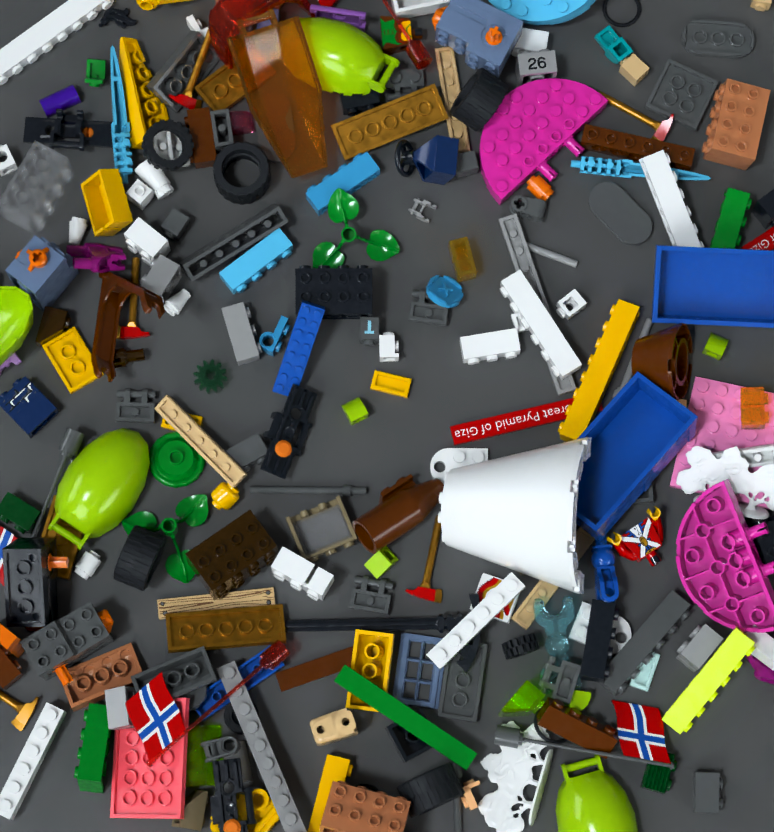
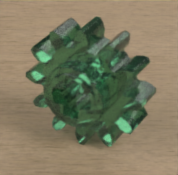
[193,359,227,394]

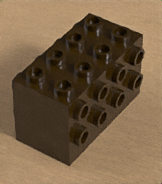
[185,510,278,601]

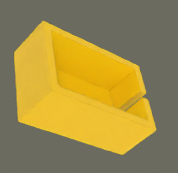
[80,169,133,237]

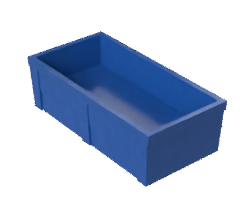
[651,244,774,328]
[576,371,698,543]

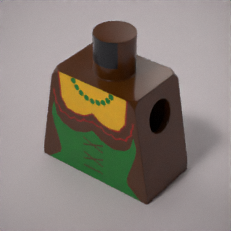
[380,16,423,55]

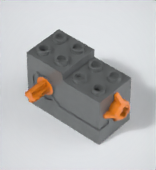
[20,602,114,686]

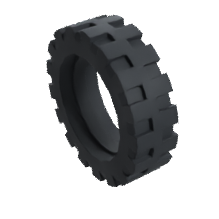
[142,119,194,172]

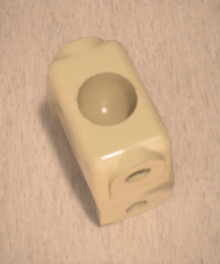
[310,708,358,746]

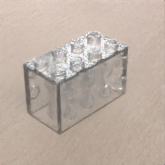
[0,140,74,235]

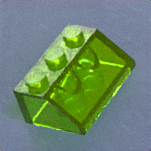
[498,680,545,717]
[186,725,223,788]

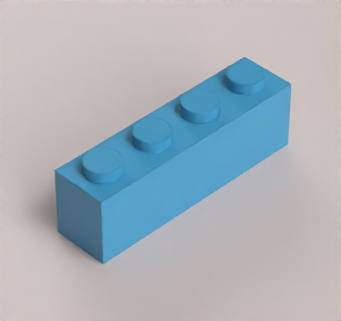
[306,152,380,216]

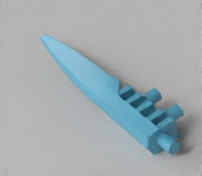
[110,45,133,184]
[570,156,711,180]

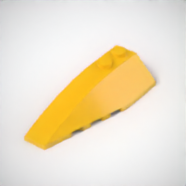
[119,37,169,150]

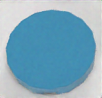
[426,275,464,308]

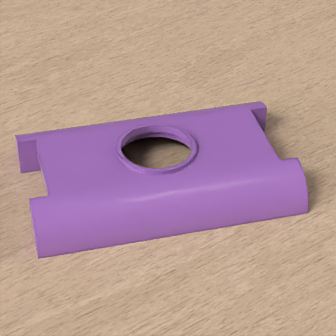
[310,4,366,32]

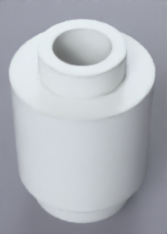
[74,550,101,580]

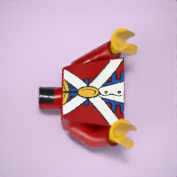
[607,506,664,567]

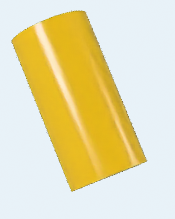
[345,629,395,712]

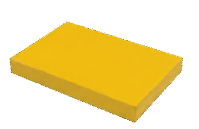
[42,326,104,394]

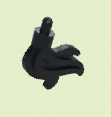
[99,8,137,28]

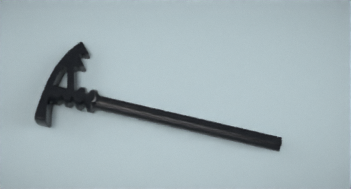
[285,593,480,672]

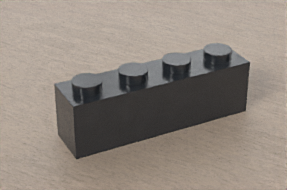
[580,599,619,683]

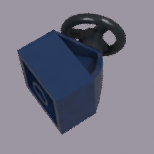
[395,135,459,185]

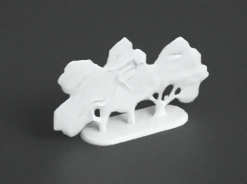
[676,446,774,519]
[478,721,553,832]

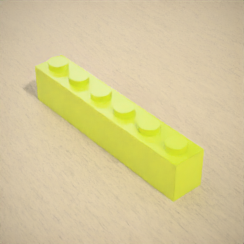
[662,626,756,734]

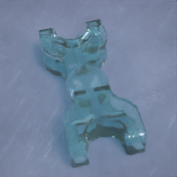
[533,595,581,695]

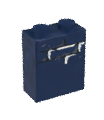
[0,376,59,438]

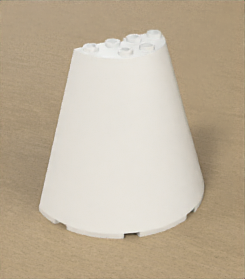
[438,437,592,594]

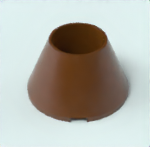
[631,323,693,400]

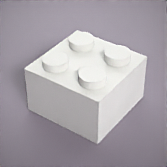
[124,217,171,266]

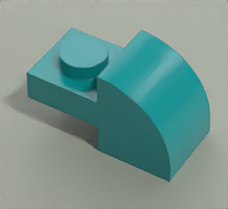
[594,25,633,64]

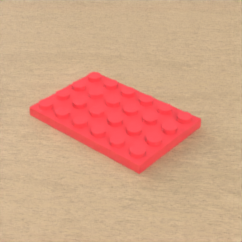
[110,698,190,819]

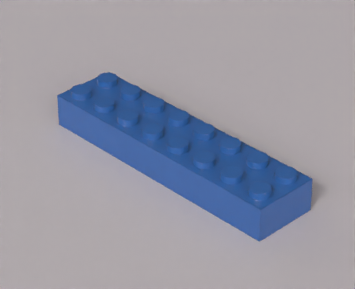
[272,300,325,396]
[196,645,285,722]

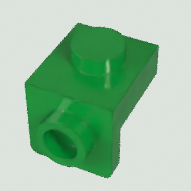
[84,58,107,87]

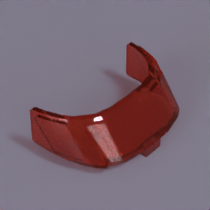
[209,0,315,70]

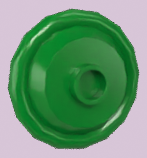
[149,432,205,488]

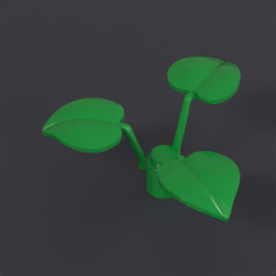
[312,188,400,268]
[122,494,208,584]

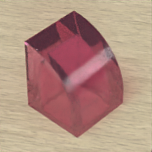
[229,111,255,136]

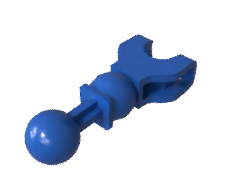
[591,537,619,603]

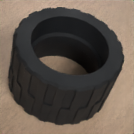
[450,68,508,132]
[213,142,271,205]
[113,525,166,591]
[397,763,465,818]

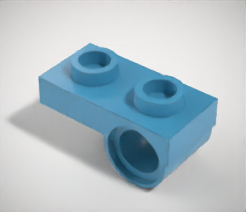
[259,315,291,357]

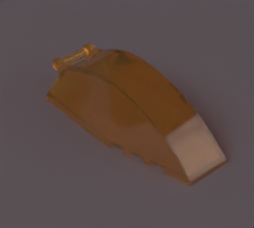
[226,8,328,178]

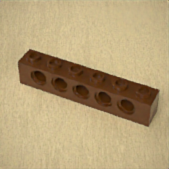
[580,124,695,171]

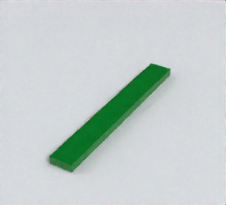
[334,665,477,770]

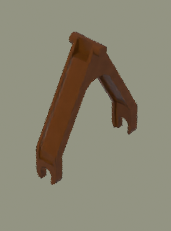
[91,271,165,382]

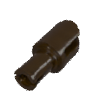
[113,348,145,368]

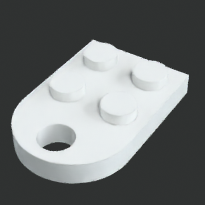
[430,448,488,485]
[568,601,632,654]

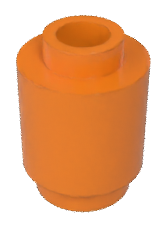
[526,175,554,201]

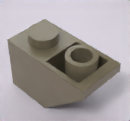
[171,790,208,831]

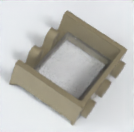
[285,496,357,563]

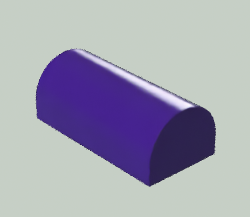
[39,84,81,118]

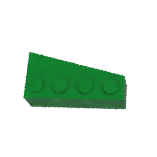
[710,187,752,248]
[74,703,112,793]

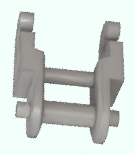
[408,198,437,223]

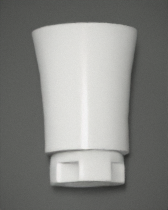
[134,159,174,200]

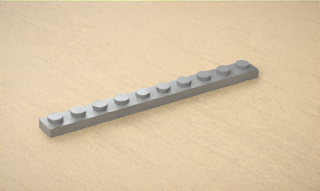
[498,214,576,396]
[216,661,307,832]

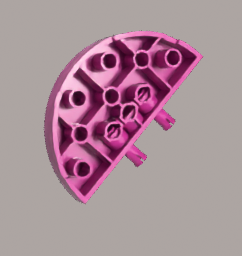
[479,78,608,205]
[676,479,774,633]

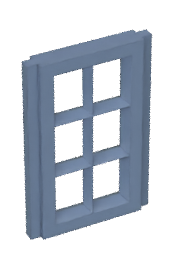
[392,633,444,709]

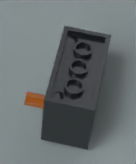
[2,538,69,631]

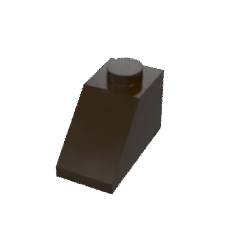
[35,306,71,347]

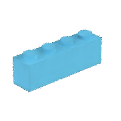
[219,228,293,294]

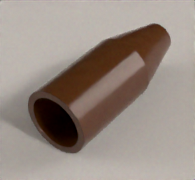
[353,474,444,554]

